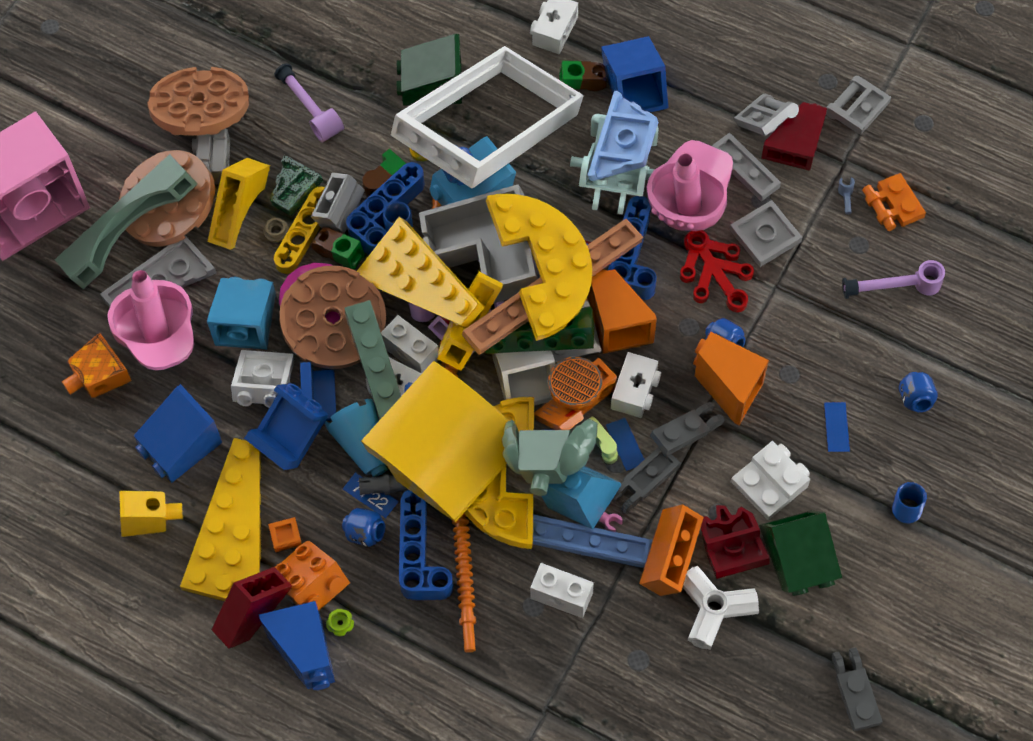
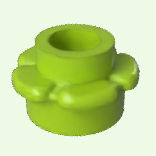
[326,609,354,636]

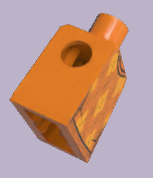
[61,333,132,398]

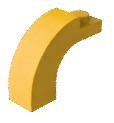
[437,272,503,371]

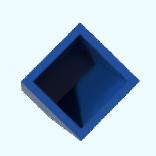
[601,36,668,112]
[134,384,223,483]
[259,601,335,690]

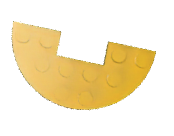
[486,194,592,341]
[464,397,534,549]

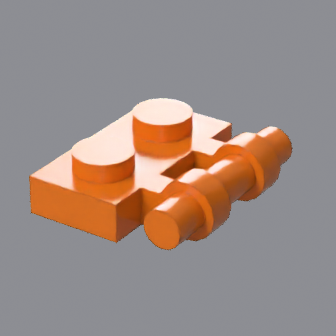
[862,173,926,231]

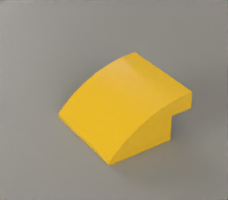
[361,361,509,522]

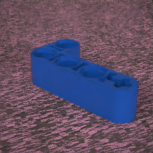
[346,162,425,255]
[608,196,657,300]
[399,489,454,600]

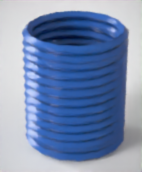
[383,201,413,232]
[892,482,927,523]

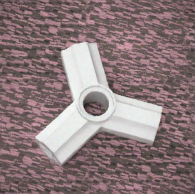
[683,566,759,649]

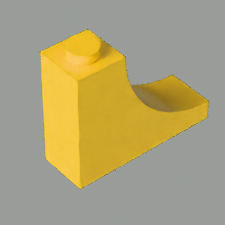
[207,158,270,250]

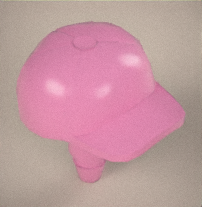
[646,140,733,231]
[107,270,194,370]

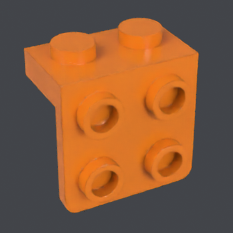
[275,541,350,610]

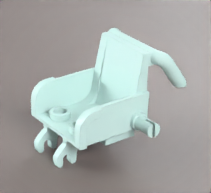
[570,114,659,215]

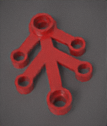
[680,230,754,313]

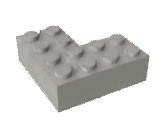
[419,184,540,303]

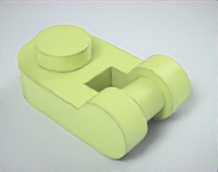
[587,416,618,464]

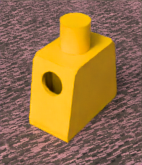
[119,491,183,537]

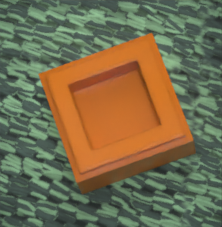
[268,517,302,552]

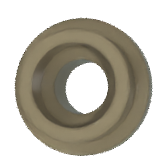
[263,218,289,243]

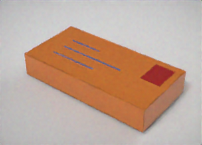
[534,399,584,430]

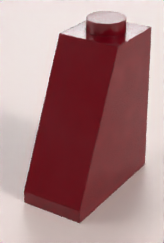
[761,102,827,171]
[211,567,292,649]

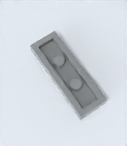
[712,133,781,202]

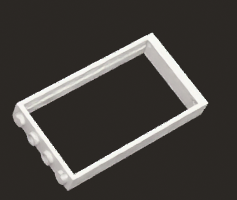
[391,46,584,189]

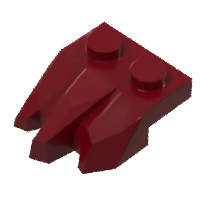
[701,505,770,579]

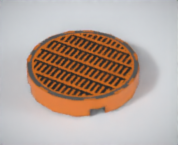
[548,357,603,410]

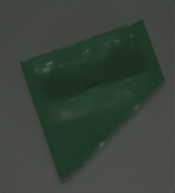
[270,155,323,216]

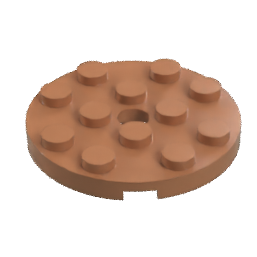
[148,67,249,136]
[119,150,215,247]
[279,266,386,369]

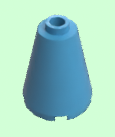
[324,399,388,477]

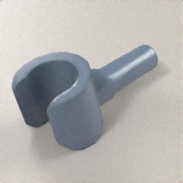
[838,178,855,214]

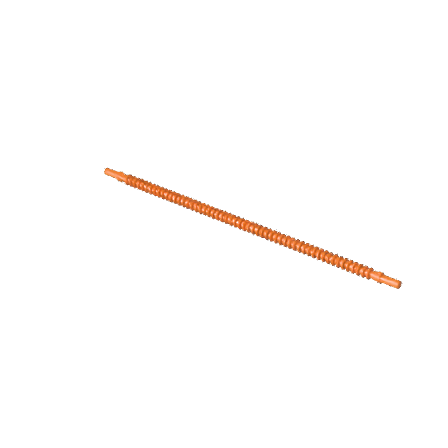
[431,197,476,652]

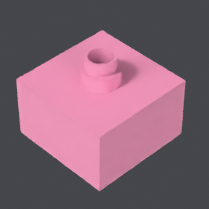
[0,111,90,261]

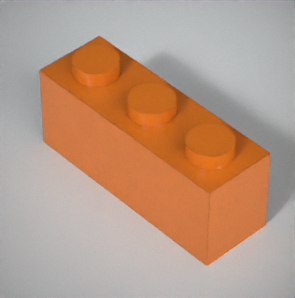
[639,504,704,596]

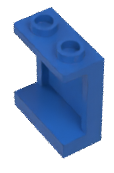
[244,383,329,470]

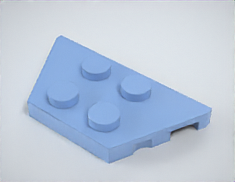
[588,91,659,181]

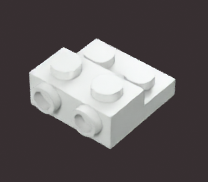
[231,350,294,408]
[731,441,810,520]

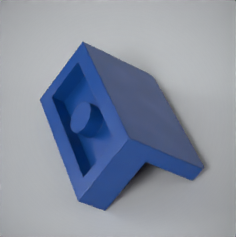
[300,362,336,421]

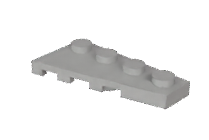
[100,235,216,307]

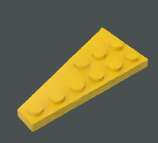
[357,217,484,328]
[180,438,261,601]

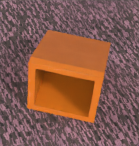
[588,269,657,354]
[693,332,769,425]

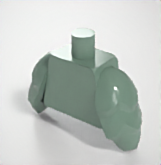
[502,419,598,496]

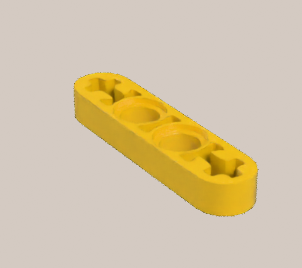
[274,186,325,274]

